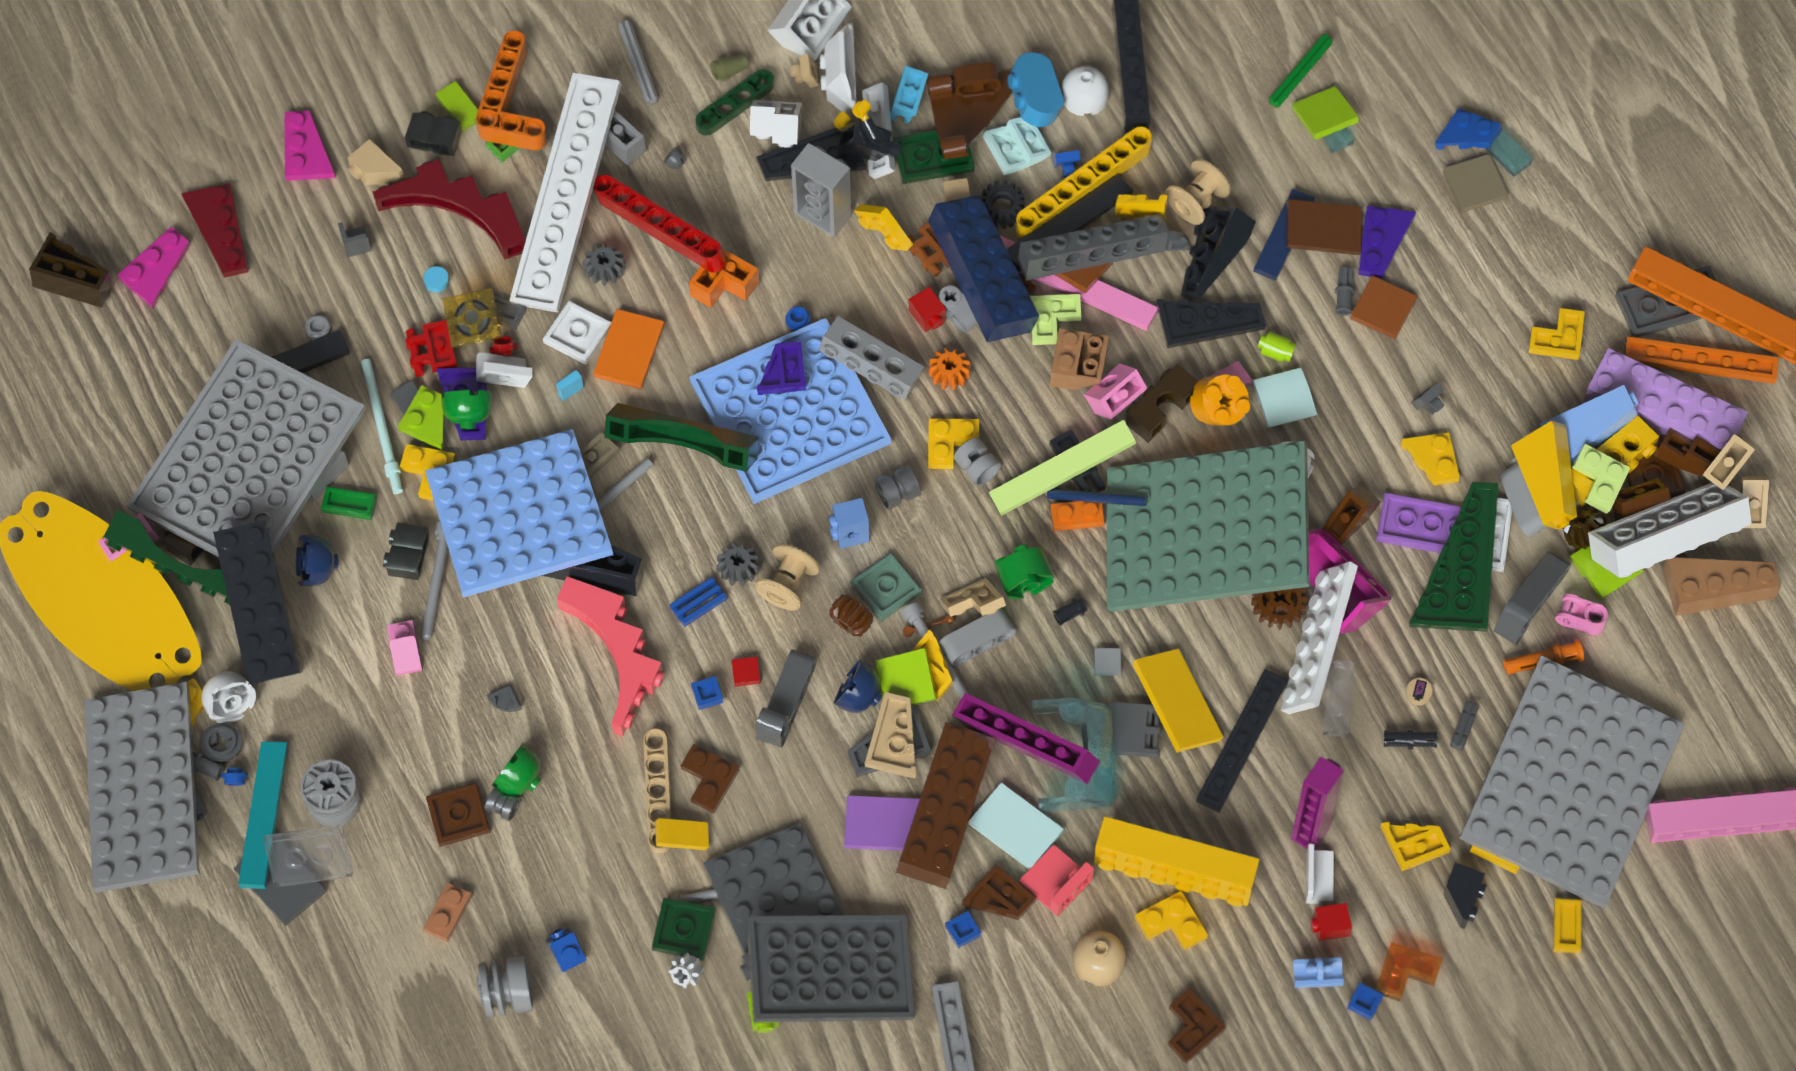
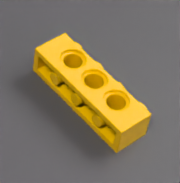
[1571,416,1659,507]

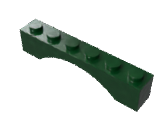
[604,403,759,472]
[103,510,230,605]

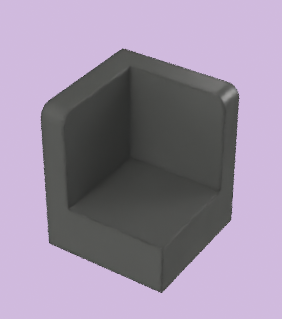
[338,222,371,258]

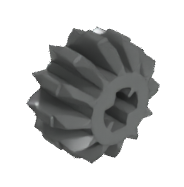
[583,242,626,286]
[716,542,760,587]

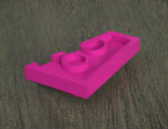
[285,111,335,181]
[117,226,190,309]

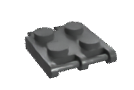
[1098,702,1162,758]

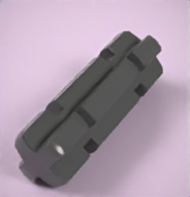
[1450,701,1479,751]

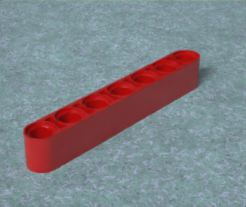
[593,175,727,273]

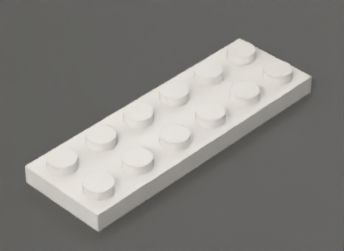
[1281,562,1358,715]

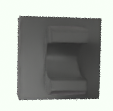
[1411,383,1444,415]

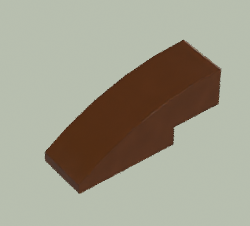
[1653,428,1721,477]

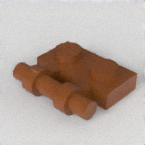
[907,222,950,277]

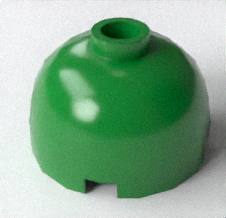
[441,390,492,429]
[492,743,541,796]

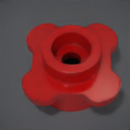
[489,336,518,356]

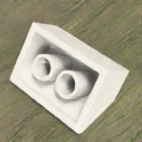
[768,0,852,61]

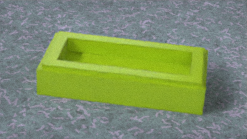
[435,81,478,132]

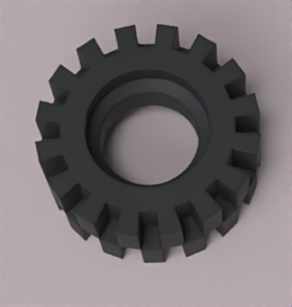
[981,180,1025,229]

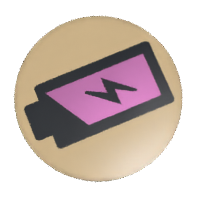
[1406,678,1433,706]

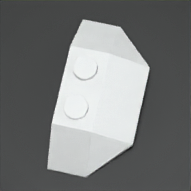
[820,23,857,120]

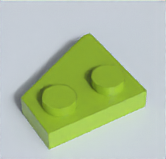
[398,385,444,449]

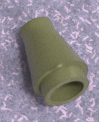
[710,54,749,81]

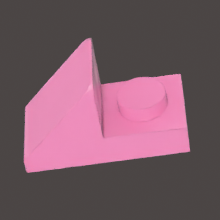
[387,620,422,675]

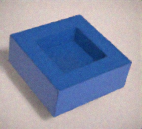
[691,676,724,710]
[945,911,981,949]
[1347,983,1384,1021]

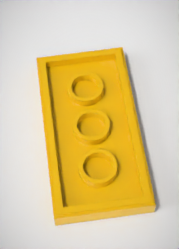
[1132,649,1223,753]

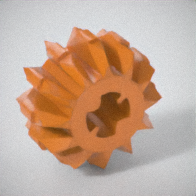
[928,347,971,391]

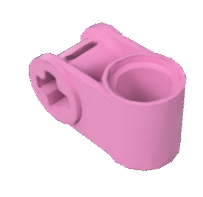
[1555,594,1608,635]

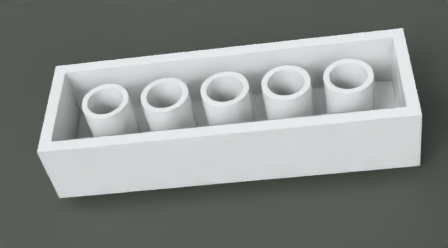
[1588,482,1751,578]

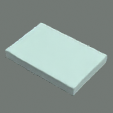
[969,783,1064,869]

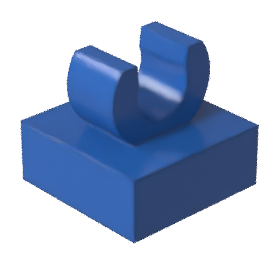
[1053,150,1080,178]

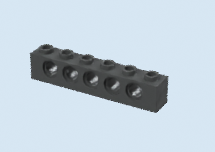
[1017,214,1169,281]

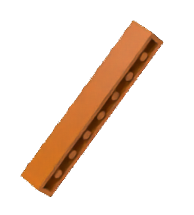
[1627,246,1796,365]

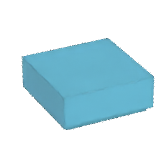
[556,370,584,401]

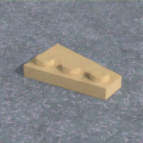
[865,692,916,779]

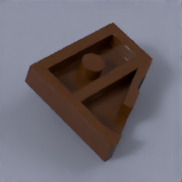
[962,865,1036,920]

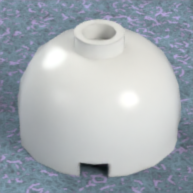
[1061,66,1109,116]
[201,671,256,724]

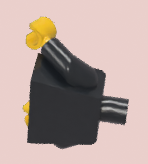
[834,99,901,161]

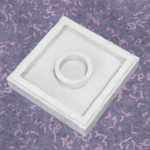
[543,301,611,365]

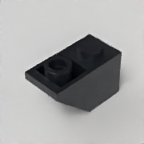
[1443,862,1487,929]

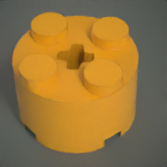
[1190,374,1250,426]

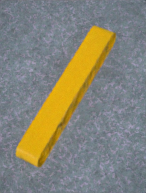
[1016,127,1152,239]

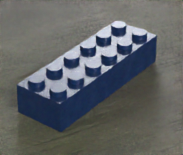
[928,195,1039,342]

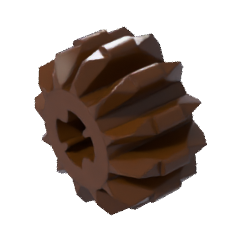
[829,595,873,637]

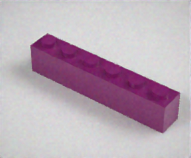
[952,693,1100,784]
[1291,756,1344,850]

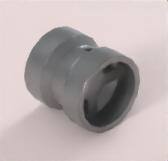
[485,787,520,821]

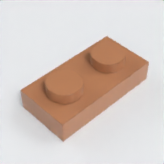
[423,883,472,942]

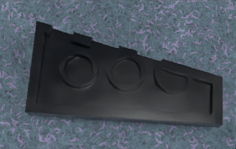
[756,124,866,182]
[1156,299,1266,349]

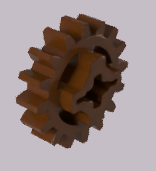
[1251,588,1308,630]

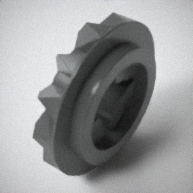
[200,723,243,763]

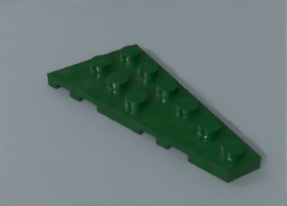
[1409,482,1498,632]

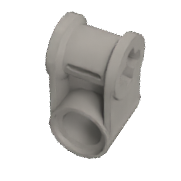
[939,286,977,334]

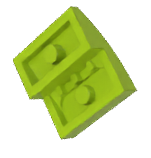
[1569,547,1644,599]

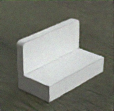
[476,352,532,388]
[1306,843,1334,905]

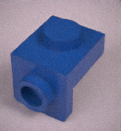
[545,928,587,972]

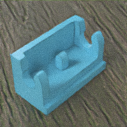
[890,66,928,124]

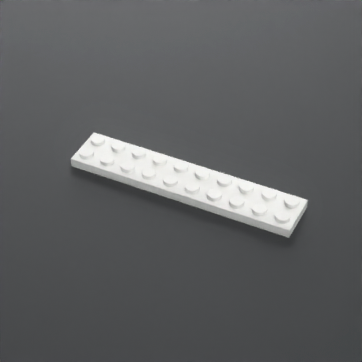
[509,73,622,313]

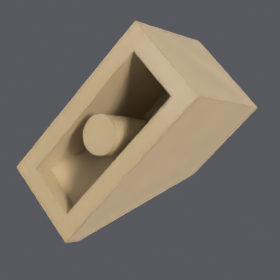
[347,139,405,185]
[1703,434,1756,490]

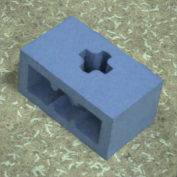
[829,498,869,549]

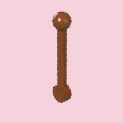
[903,614,955,637]

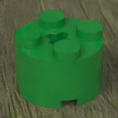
[994,544,1055,600]

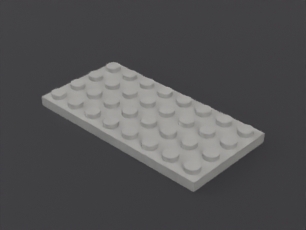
[84,682,200,893]

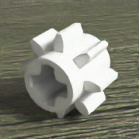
[668,953,704,988]

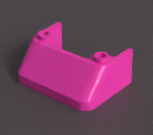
[1309,529,1392,635]

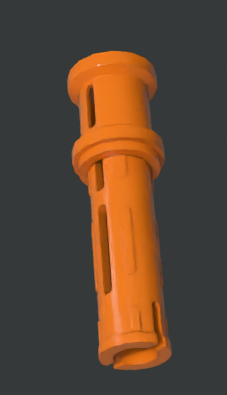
[1503,639,1584,675]

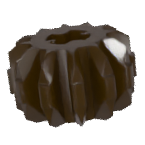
[1563,509,1607,550]

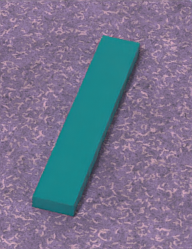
[238,742,289,889]

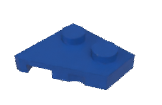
[1435,108,1502,150]

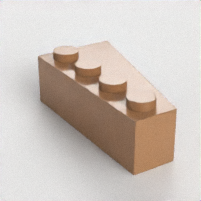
[1662,557,1781,616]

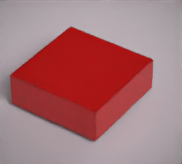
[731,657,760,687]

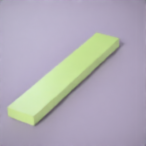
[989,420,1136,516]

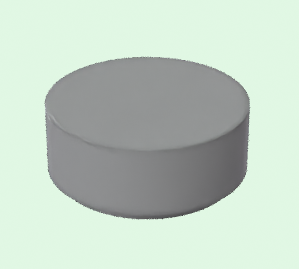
[305,315,331,340]

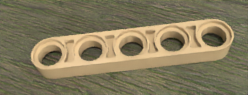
[643,729,671,853]

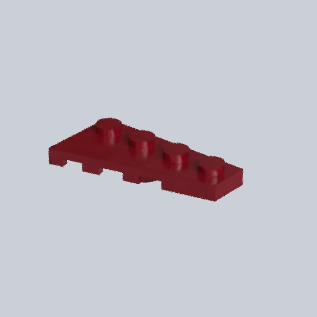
[181,183,248,278]

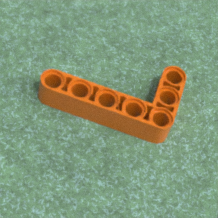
[476,30,547,150]

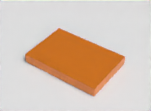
[593,309,665,390]

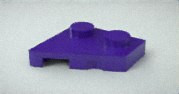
[757,341,806,395]

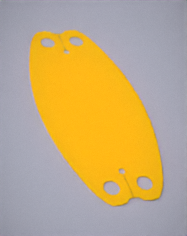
[0,491,202,691]

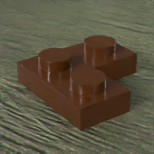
[680,744,740,814]
[1168,988,1226,1064]

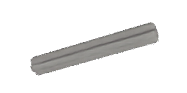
[619,20,658,105]

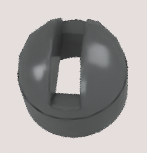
[664,147,685,169]

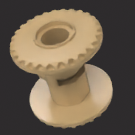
[1165,159,1231,225]
[754,543,820,611]

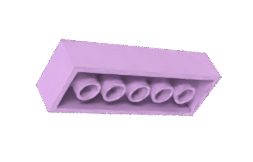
[1583,348,1748,450]

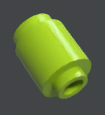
[1257,331,1296,363]

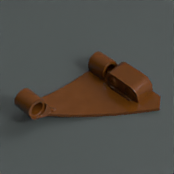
[927,62,1013,160]

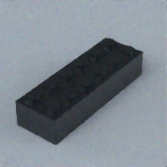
[213,520,301,685]

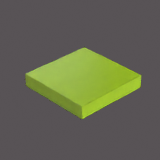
[1292,86,1359,140]
[875,648,937,706]

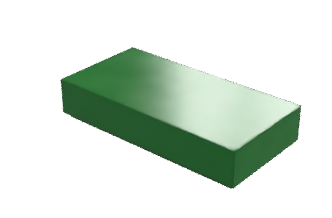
[321,486,377,520]

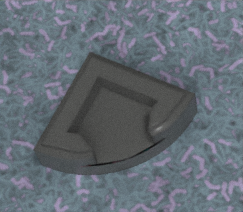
[1166,231,1191,251]
[487,685,522,712]

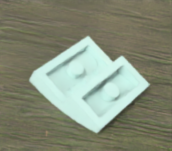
[983,117,1051,175]
[1252,368,1317,428]

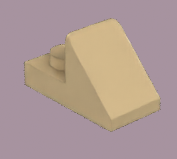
[1740,476,1769,528]

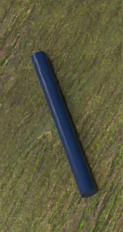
[1047,489,1147,506]

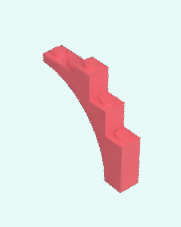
[557,577,665,736]

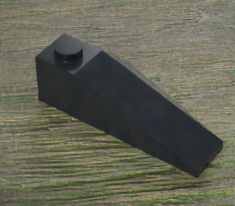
[1181,205,1256,299]

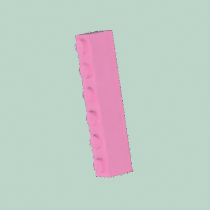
[1645,787,1796,843]

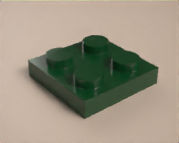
[652,898,716,961]

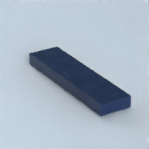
[1254,188,1315,281]

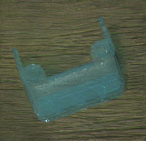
[1032,698,1117,812]

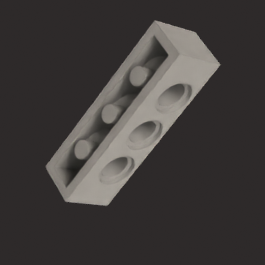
[818,316,924,401]

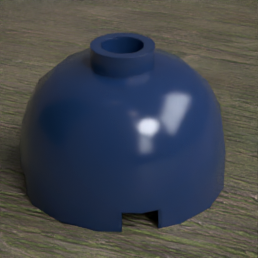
[295,535,339,587]
[834,660,882,713]

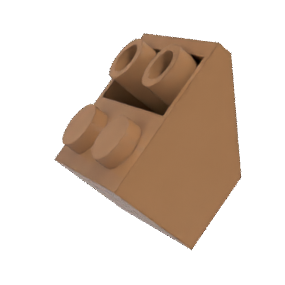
[1050,328,1109,390]

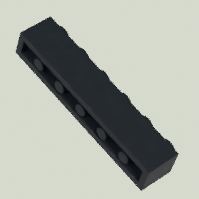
[1112,0,1150,133]

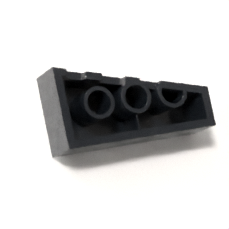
[541,546,643,596]

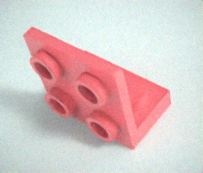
[1019,845,1094,917]

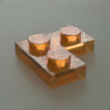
[1376,942,1443,1002]

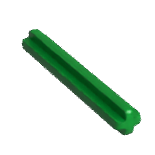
[1268,33,1333,108]

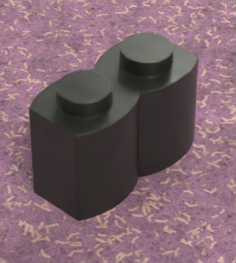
[405,111,462,156]
[383,522,429,580]

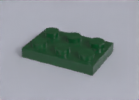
[892,130,975,184]

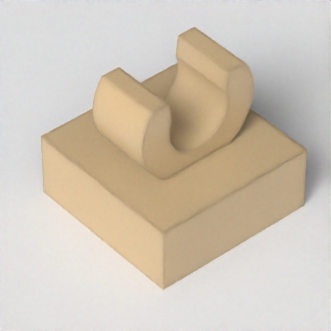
[790,54,819,88]

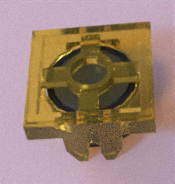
[443,288,503,348]

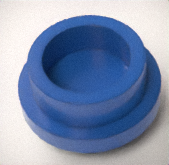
[785,307,810,331]
[221,768,248,786]

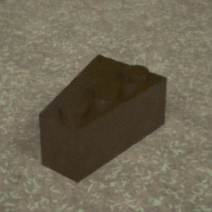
[29,232,112,308]

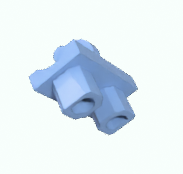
[1293,957,1344,988]

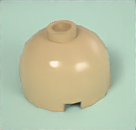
[1072,930,1126,986]

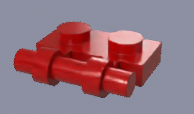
[405,320,457,377]

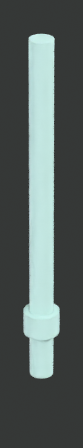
[361,359,403,494]

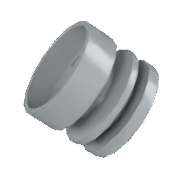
[300,759,361,827]
[477,955,533,1019]

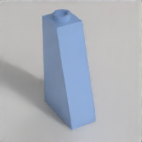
[1540,385,1639,469]

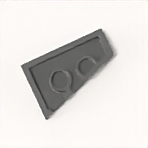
[848,705,931,777]

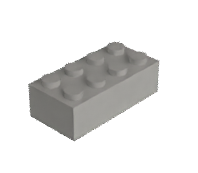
[791,143,851,238]

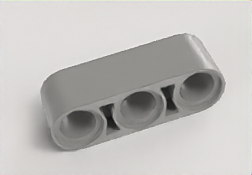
[1500,463,1548,537]
[939,608,1016,666]

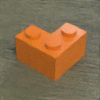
[689,248,759,308]

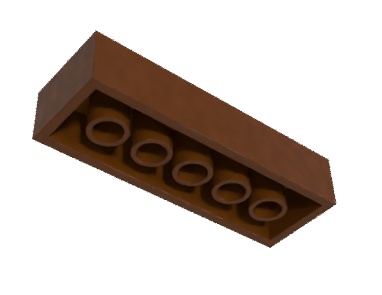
[895,722,995,889]

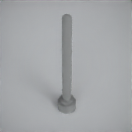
[421,522,448,640]
[901,602,969,700]

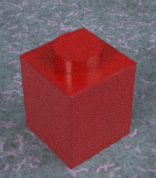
[908,287,946,332]
[1310,903,1352,941]

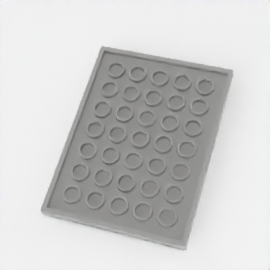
[127,339,366,557]
[1459,655,1684,908]

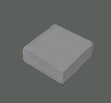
[1094,648,1121,676]

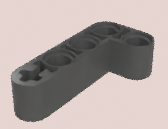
[1494,551,1571,645]
[756,649,817,748]

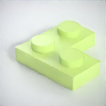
[1030,294,1081,345]
[1572,444,1630,514]

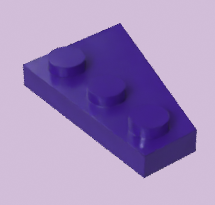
[1358,206,1416,278]
[437,368,487,441]

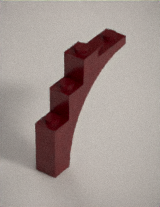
[372,160,526,260]

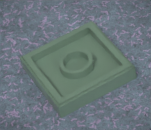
[850,553,922,622]

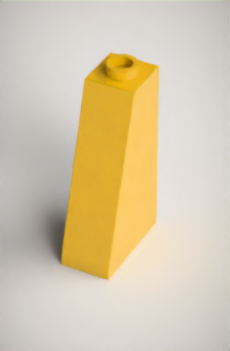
[1511,420,1577,529]

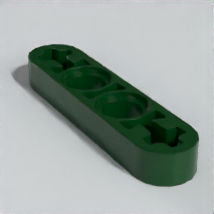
[695,69,774,136]

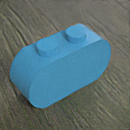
[1008,52,1064,127]

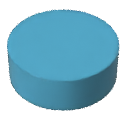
[424,266,449,292]

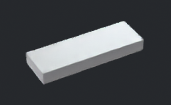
[1492,497,1512,572]

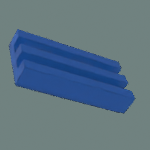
[670,577,727,627]

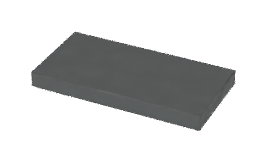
[1615,266,1717,338]

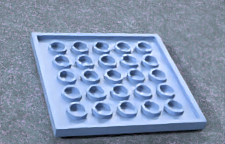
[689,318,892,504]
[425,429,613,597]

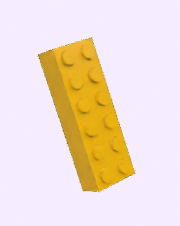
[1094,816,1260,907]

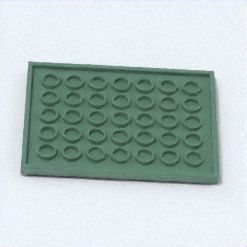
[1107,441,1310,612]

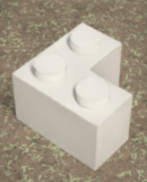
[750,100,802,147]

